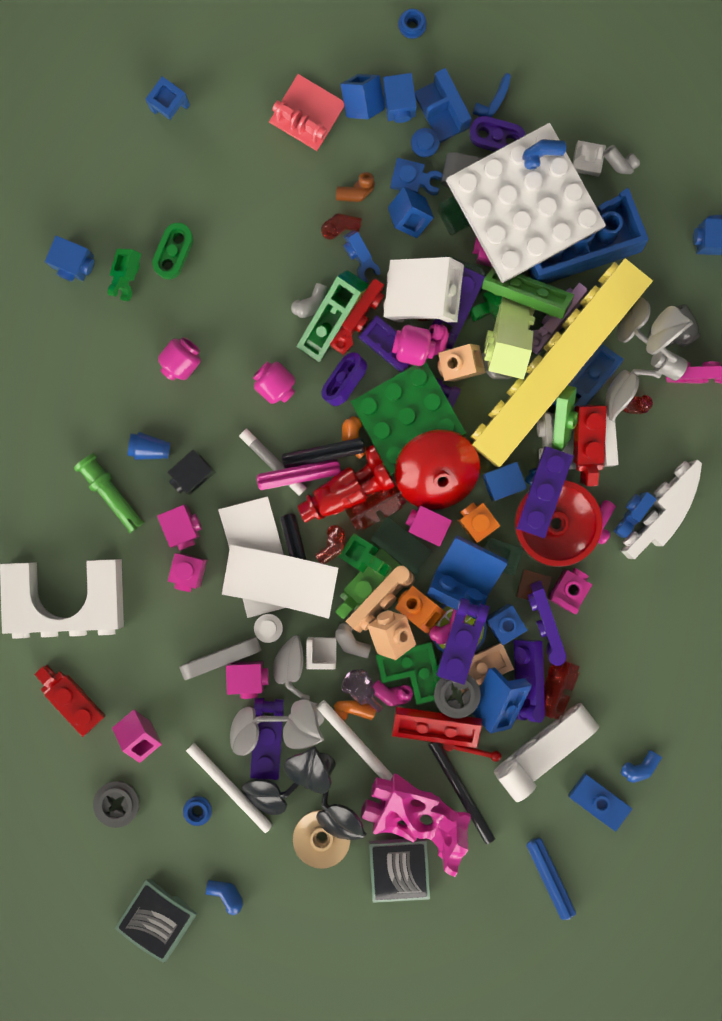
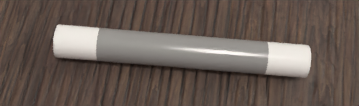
[239,429,307,496]

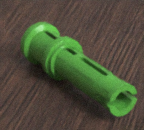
[74,453,144,533]

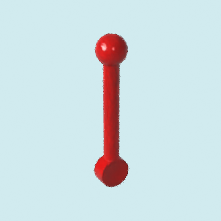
[443,743,502,762]

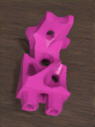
[361,774,471,877]

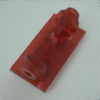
[345,484,406,530]
[544,661,580,720]

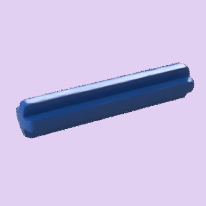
[527,838,576,920]

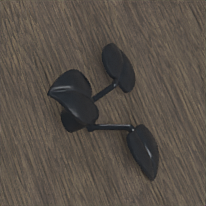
[242,746,367,840]

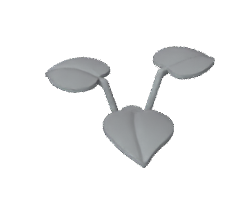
[605,297,693,423]
[230,635,325,756]

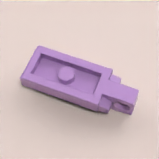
[532,283,588,355]

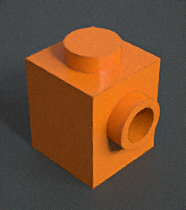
[457,502,500,543]
[395,585,446,634]

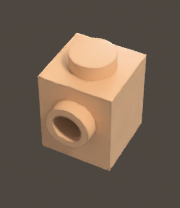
[438,344,486,382]
[367,610,416,660]

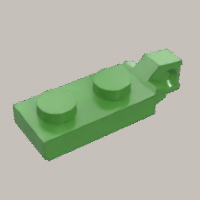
[335,548,401,620]

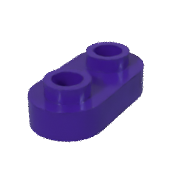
[469,116,526,152]
[321,352,367,406]

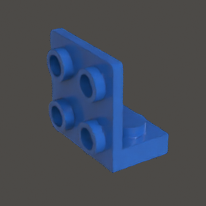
[427,536,508,619]

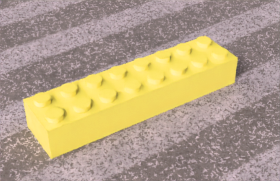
[470,258,653,467]

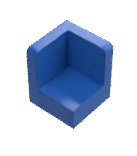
[341,74,385,119]
[145,76,190,120]
[388,187,434,238]
[482,462,526,502]

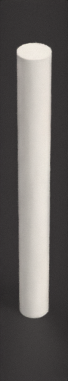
[316,700,393,781]
[186,743,273,833]

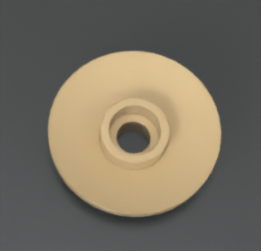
[293,810,350,869]

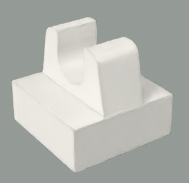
[573,140,606,177]

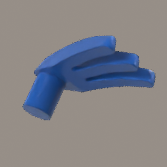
[472,73,511,117]

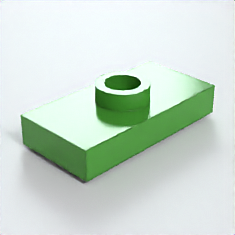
[552,385,578,451]

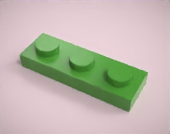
[482,267,574,319]

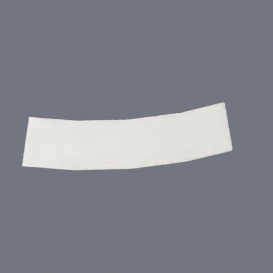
[218,496,285,618]
[222,545,338,619]

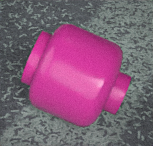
[392,325,436,366]
[158,337,201,381]
[253,361,295,404]

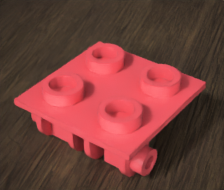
[269,74,345,151]

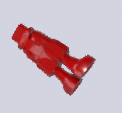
[297,445,396,523]

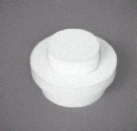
[254,614,283,643]

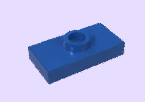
[568,773,632,832]

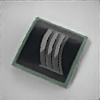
[369,838,430,903]
[115,879,197,963]

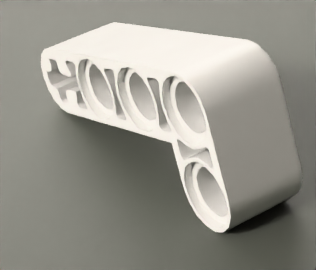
[494,703,599,802]

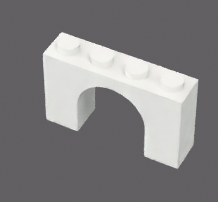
[0,559,124,638]

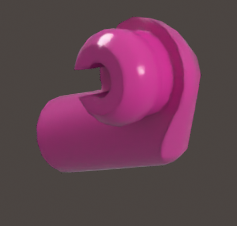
[427,324,449,359]
[598,500,616,544]
[430,609,467,644]
[369,680,413,706]

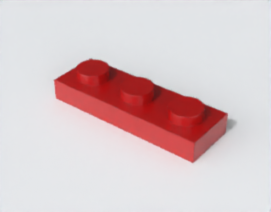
[392,707,482,748]

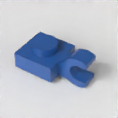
[343,230,380,282]

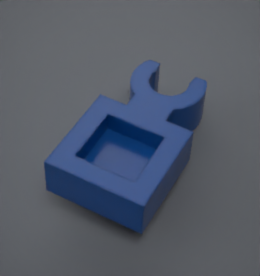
[390,158,442,195]
[613,492,657,538]

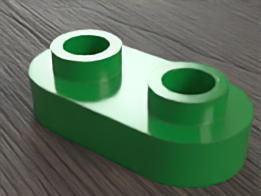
[152,223,193,280]

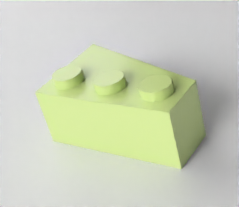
[484,296,535,379]

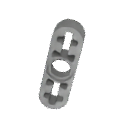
[179,637,261,680]

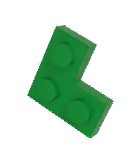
[376,641,440,705]

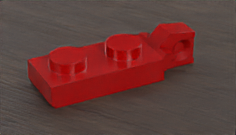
[330,279,385,356]
[573,405,607,486]
[34,665,106,737]

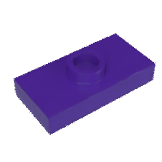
[358,315,410,373]

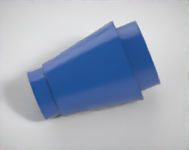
[127,432,171,460]

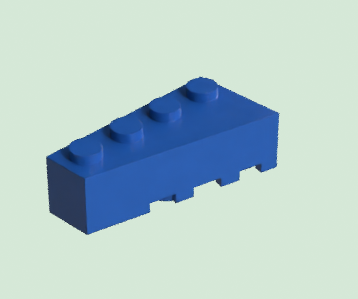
[528,188,649,284]

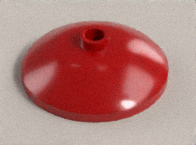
[394,430,480,510]
[515,480,602,566]

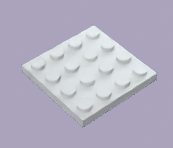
[446,123,606,283]

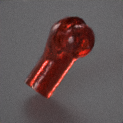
[321,213,362,240]
[623,395,653,415]
[315,525,346,565]

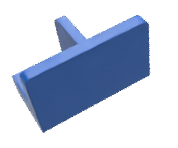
[415,68,472,143]
[473,667,532,734]

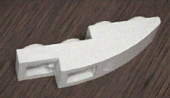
[620,460,702,559]

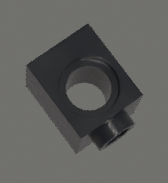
[167,449,216,495]

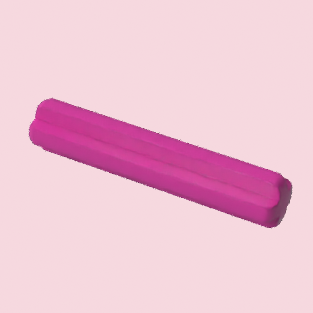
[256,459,340,490]

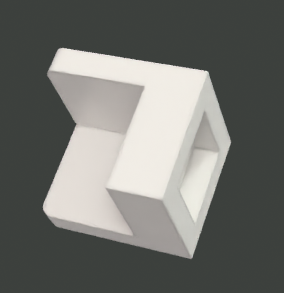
[306,637,336,669]

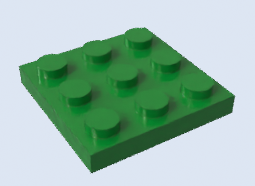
[350,361,467,476]

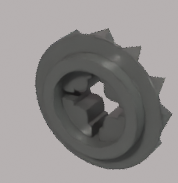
[434,674,481,718]
[93,781,139,828]

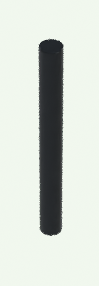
[428,742,495,844]

